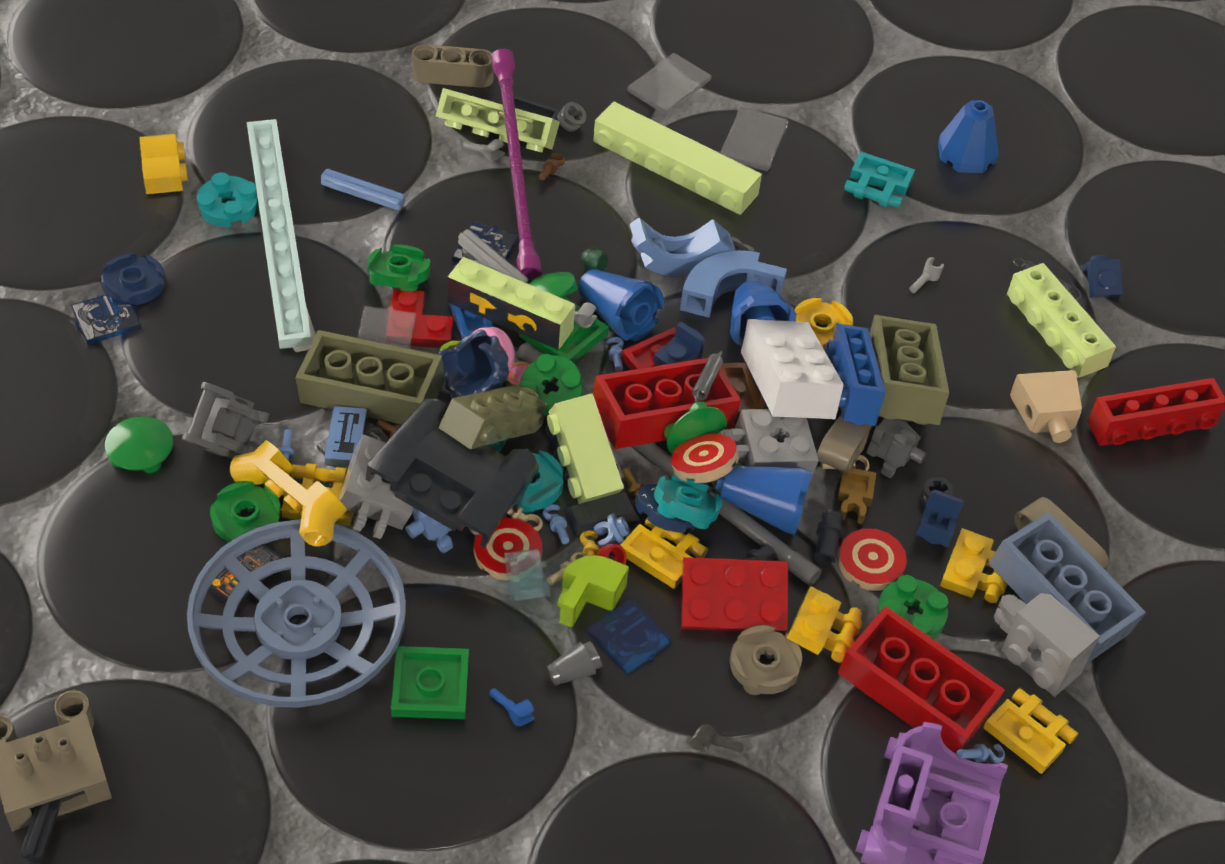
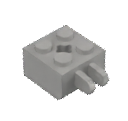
[718,409,819,480]
[339,435,413,539]
[994,593,1100,697]

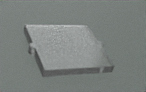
[357,306,416,349]

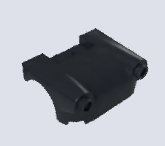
[366,398,539,549]

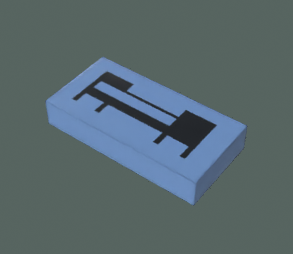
[325,406,367,467]

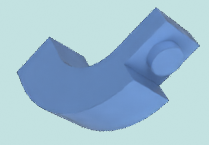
[630,218,736,277]
[680,251,787,318]

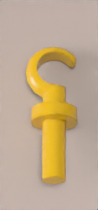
[580,530,599,556]

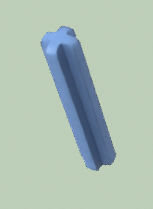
[321,169,405,211]

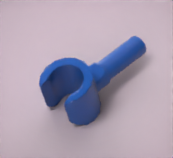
[489,688,535,726]

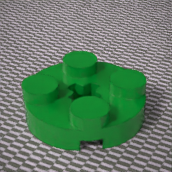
[368,245,430,292]
[519,354,585,420]
[210,481,281,544]
[877,575,948,639]

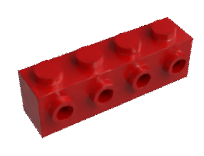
[1087,378,1225,446]

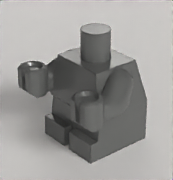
[866,419,927,478]

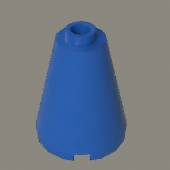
[579,269,664,341]
[715,465,812,535]

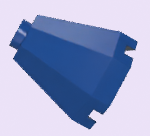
[938,100,999,173]
[730,281,796,346]

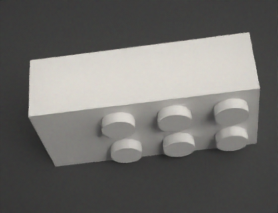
[741,319,844,419]

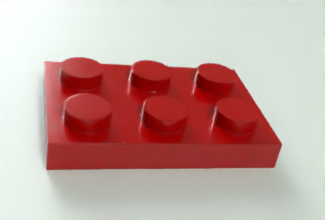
[681,557,788,633]

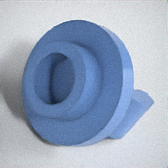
[593,513,631,547]

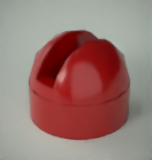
[596,544,627,565]

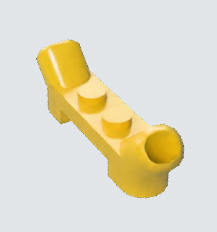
[230,440,347,546]

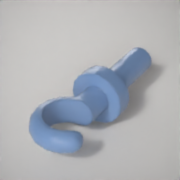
[606,337,624,372]
[278,429,294,475]
[543,504,569,544]
[957,744,1005,763]

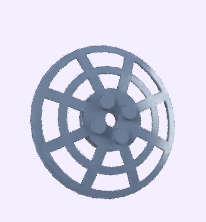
[187,520,406,708]

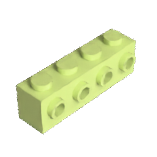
[436,88,560,153]
[1007,263,1116,378]

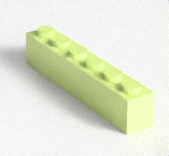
[593,102,762,215]

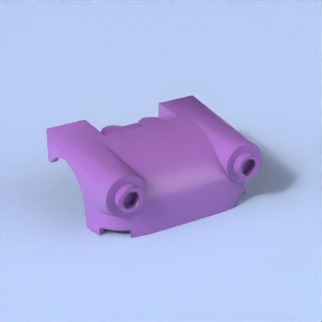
[856,722,1008,864]

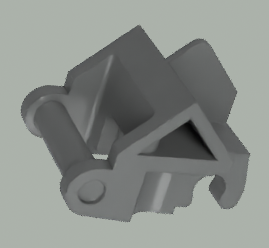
[182,382,270,459]

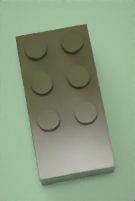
[869,315,949,425]
[295,330,444,425]

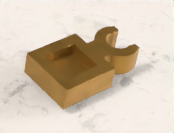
[838,468,876,524]

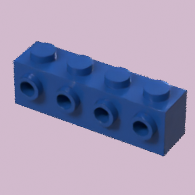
[825,323,886,426]

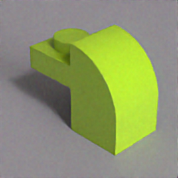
[557,556,629,628]

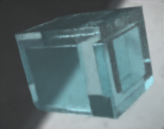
[504,549,550,601]

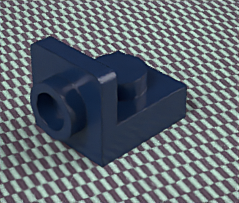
[653,322,705,366]

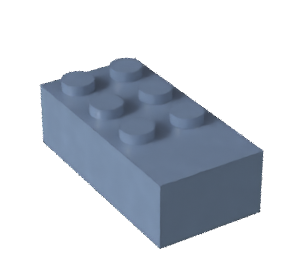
[988,512,1146,664]

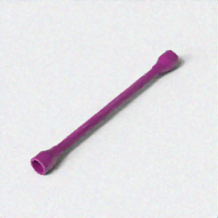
[491,49,542,280]

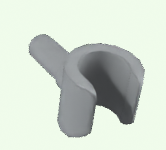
[463,139,505,162]
[909,257,944,293]
[574,303,597,328]

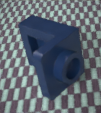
[1081,255,1123,298]
[916,490,964,547]

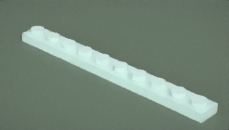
[247,119,312,349]

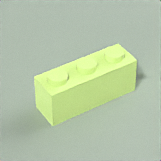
[547,393,624,504]

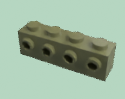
[439,385,548,449]

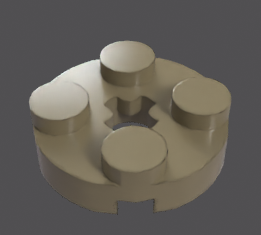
[730,625,802,695]

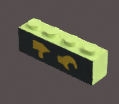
[447,257,575,350]

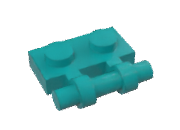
[844,152,915,209]

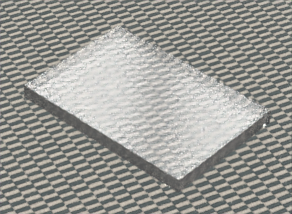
[627,53,712,115]
[719,107,788,171]

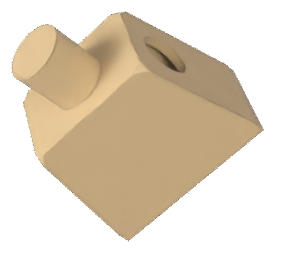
[1010,370,1082,443]

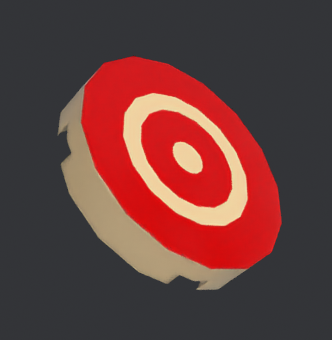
[671,434,739,483]
[473,518,542,581]
[838,529,907,591]

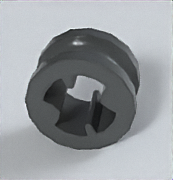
[557,102,587,132]

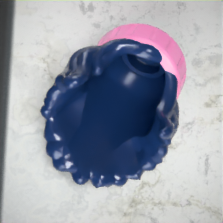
[438,327,515,400]

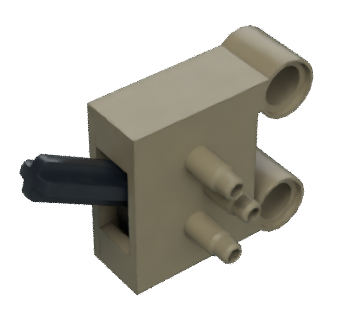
[0,690,112,862]

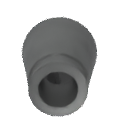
[546,641,602,686]

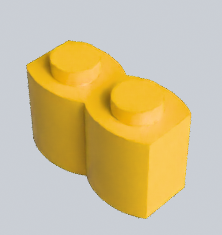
[140,133,188,194]

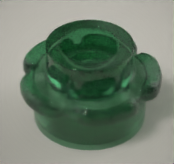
[581,246,608,273]

